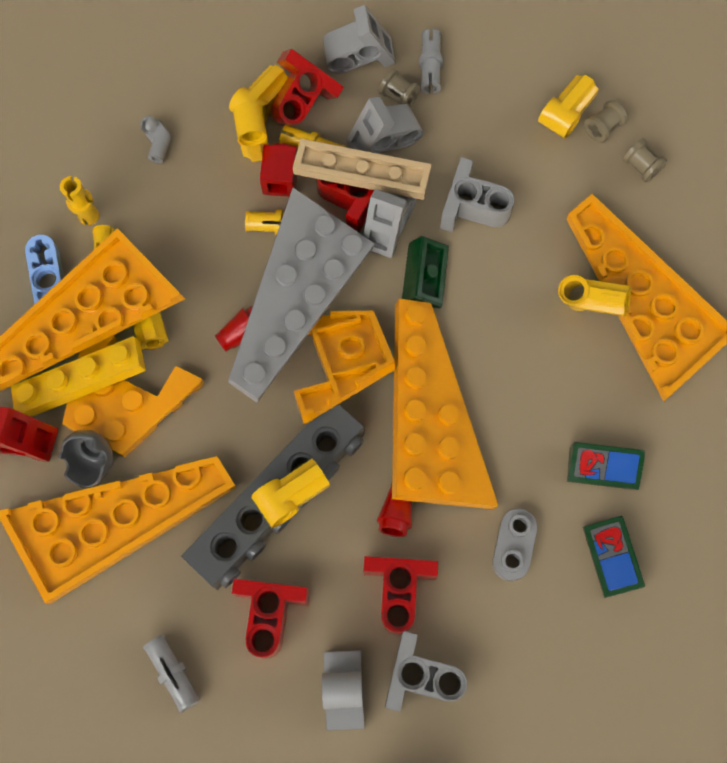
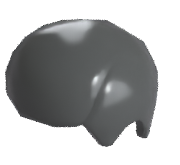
[58,430,114,488]

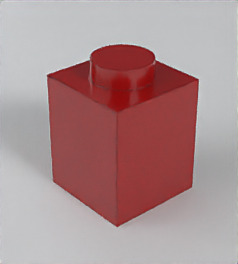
[259,143,297,197]

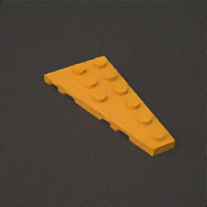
[566,194,727,402]
[0,228,185,391]
[392,298,499,510]
[0,456,237,605]

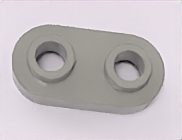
[492,509,537,582]

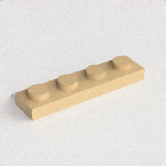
[293,139,431,200]

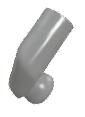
[140,116,171,164]

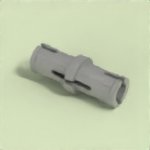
[419,29,443,94]
[143,635,201,713]

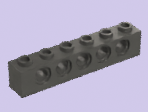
[181,404,364,590]

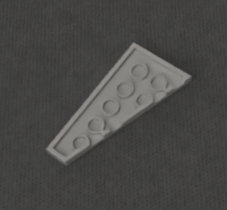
[228,188,375,402]

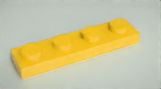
[11,336,146,417]

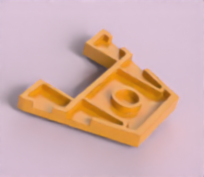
[294,310,395,424]
[62,335,204,457]

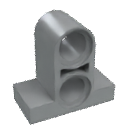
[323,5,396,74]
[346,97,424,153]
[440,157,515,232]
[363,189,417,258]
[385,631,467,712]
[322,650,365,731]

